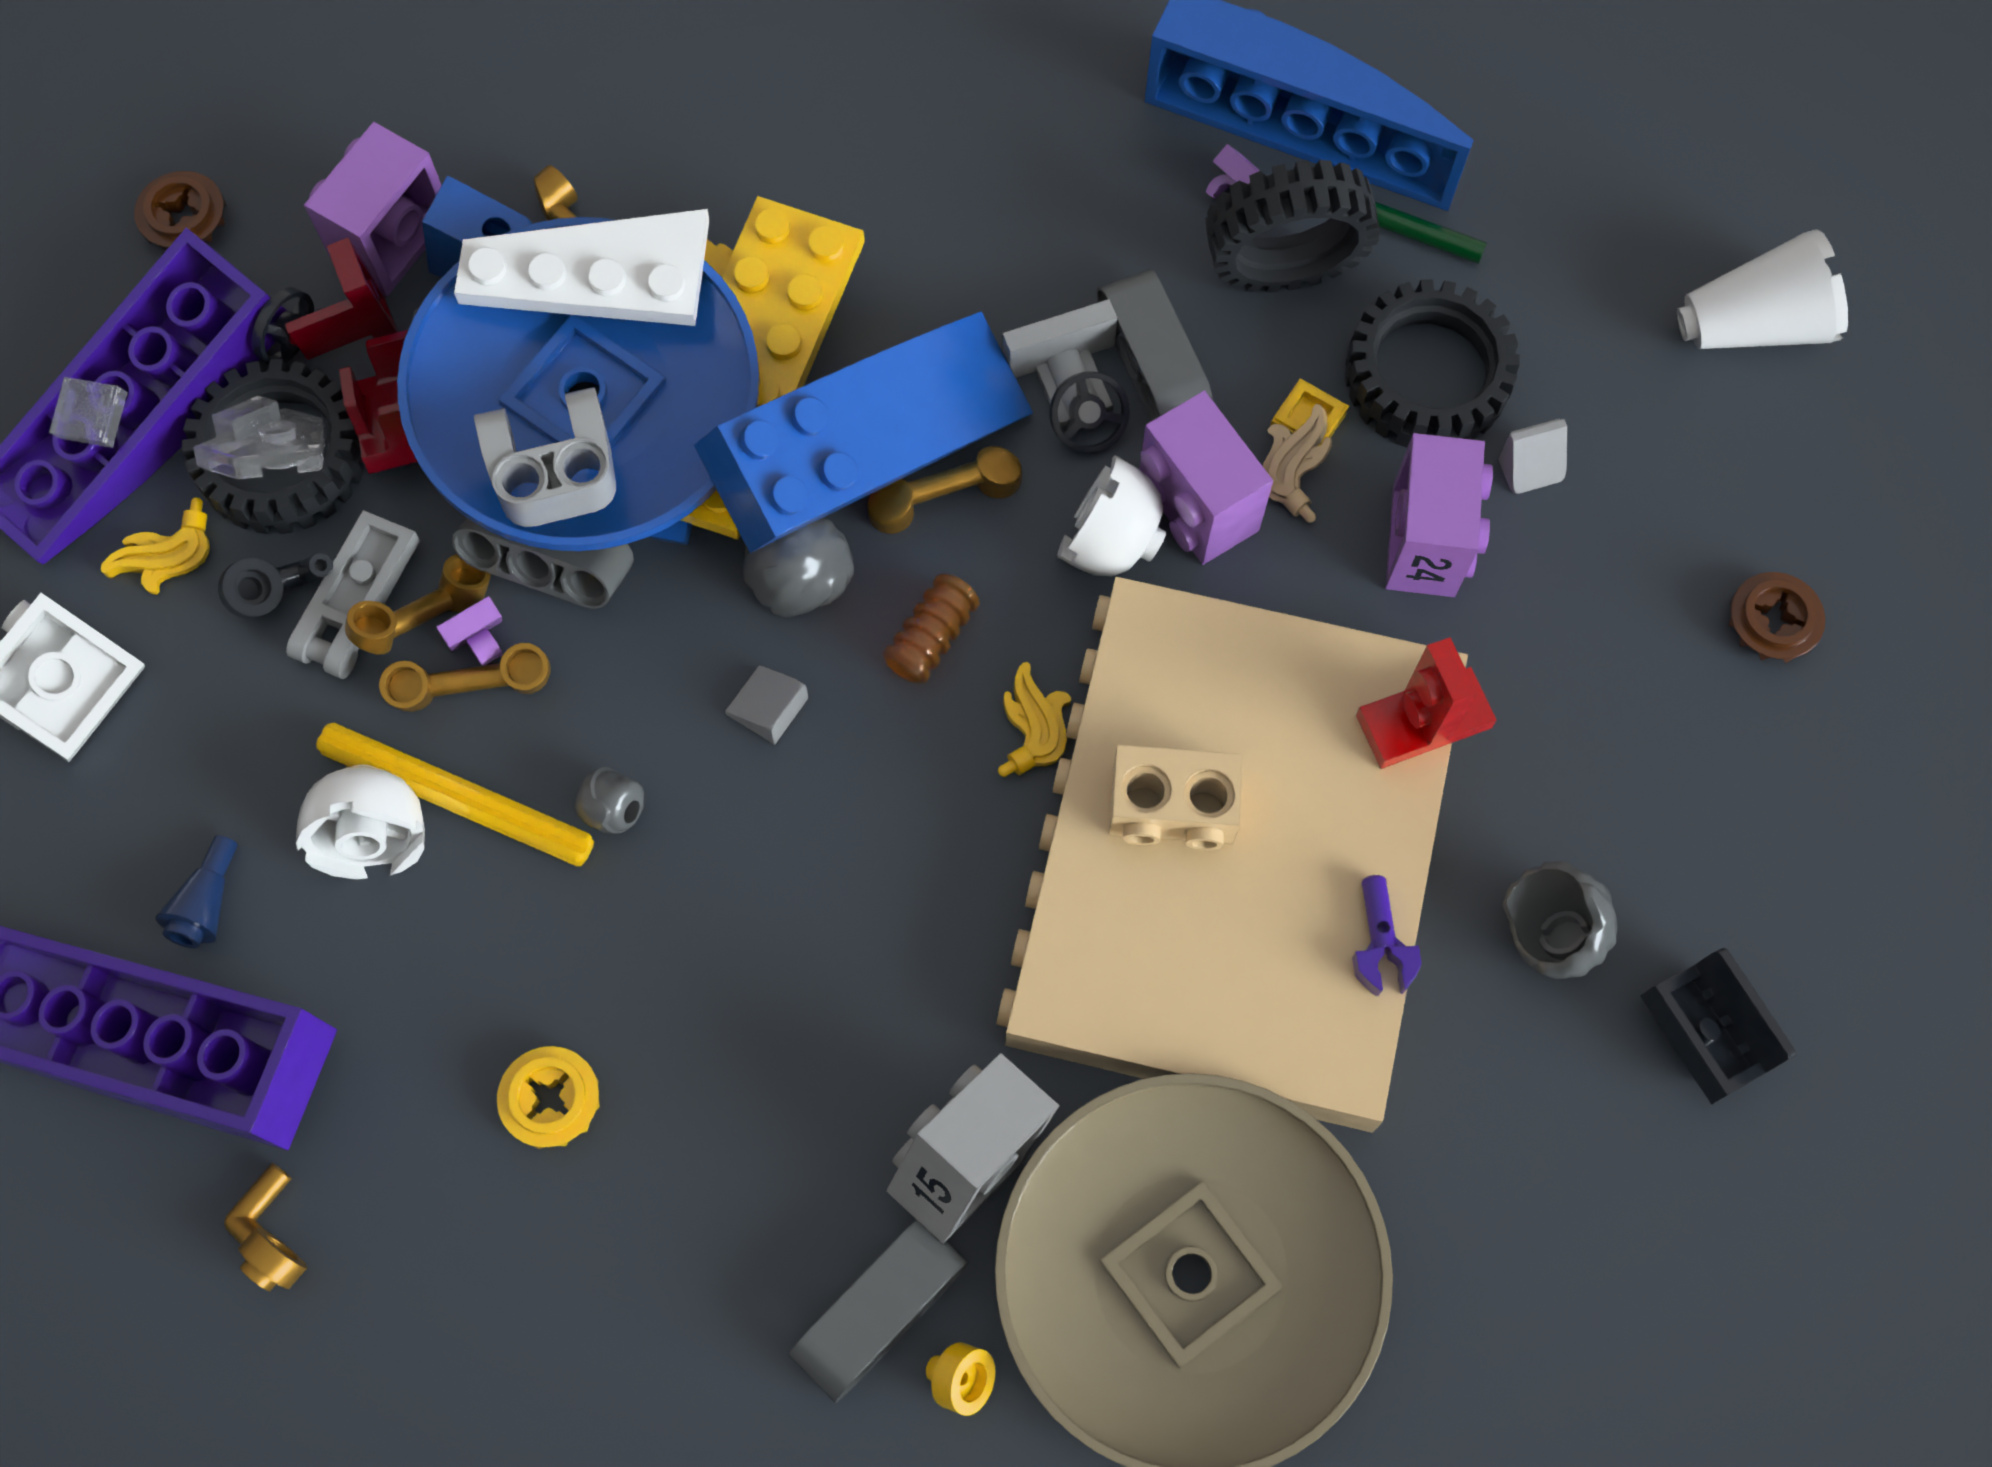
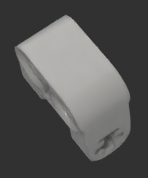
[474,387,616,527]

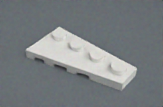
[454,209,709,326]

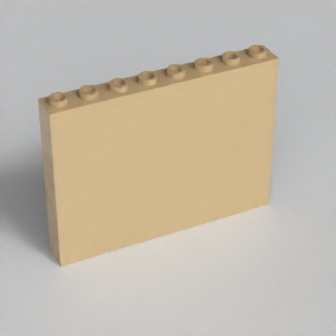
[996,577,1468,1133]

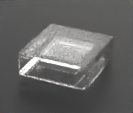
[49,377,128,448]

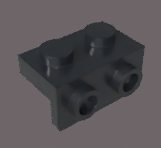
[1640,947,1796,1105]

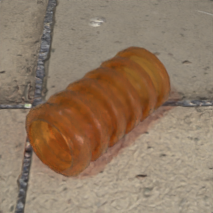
[883,573,980,684]

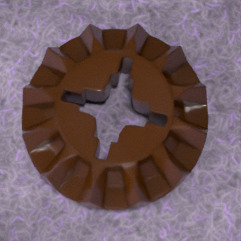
[134,171,227,251]
[1728,572,1826,663]

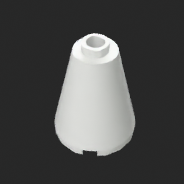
[1677,229,1848,349]

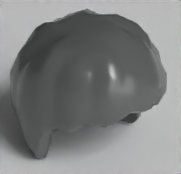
[742,518,854,618]
[1502,861,1617,979]

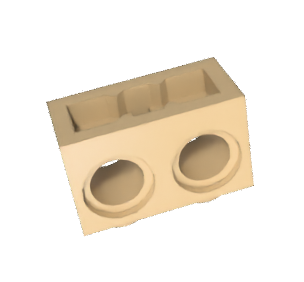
[1109,744,1243,850]

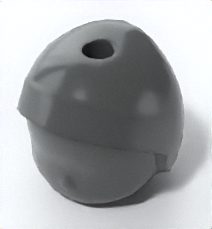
[575,767,644,834]

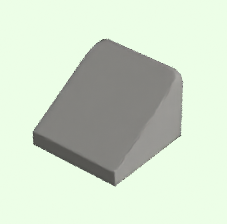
[1498,418,1567,494]
[725,665,808,745]

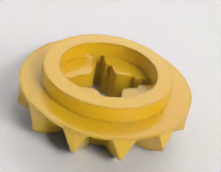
[497,1046,600,1149]

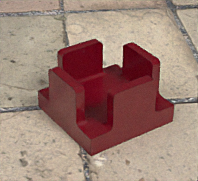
[339,329,417,474]

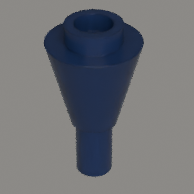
[155,835,238,948]

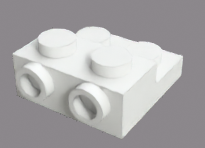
[0,593,145,762]

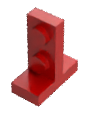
[1356,637,1497,769]

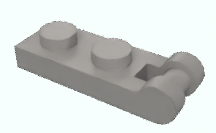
[286,510,420,679]

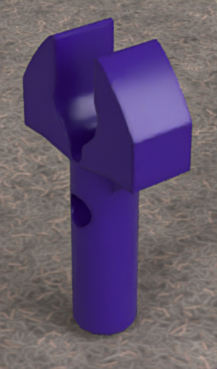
[1352,875,1422,996]

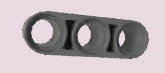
[1097,269,1213,421]
[452,518,634,609]
[789,1220,969,1403]

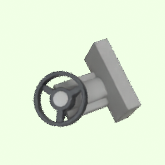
[1002,299,1130,453]

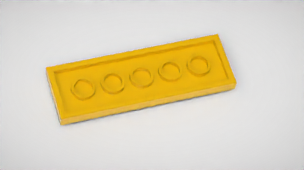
[681,196,865,540]

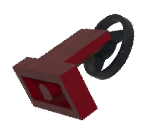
[252,238,398,364]

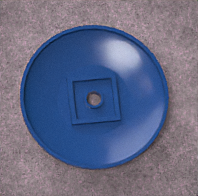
[397,217,760,551]

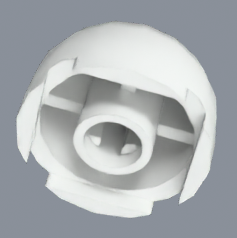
[1057,455,1166,576]
[296,765,425,880]

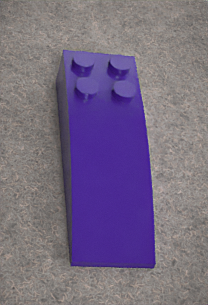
[0,227,288,565]
[0,926,338,1151]

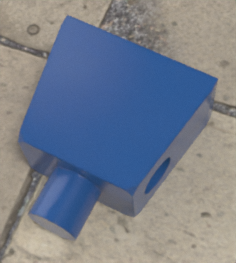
[422,176,533,277]

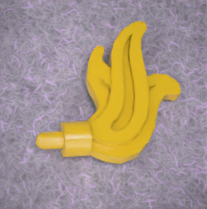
[101,497,210,595]
[998,662,1071,777]

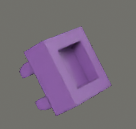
[1206,144,1260,199]
[437,596,503,666]

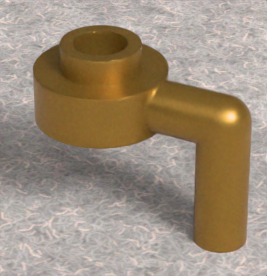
[224,1163,308,1291]

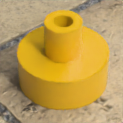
[926,1342,996,1416]

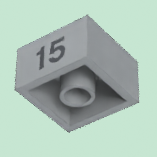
[886,1053,1059,1244]

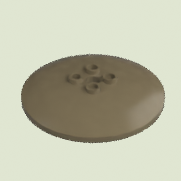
[995,1073,1393,1467]

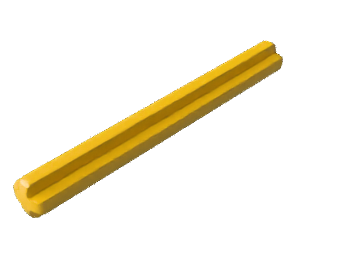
[316,722,594,866]

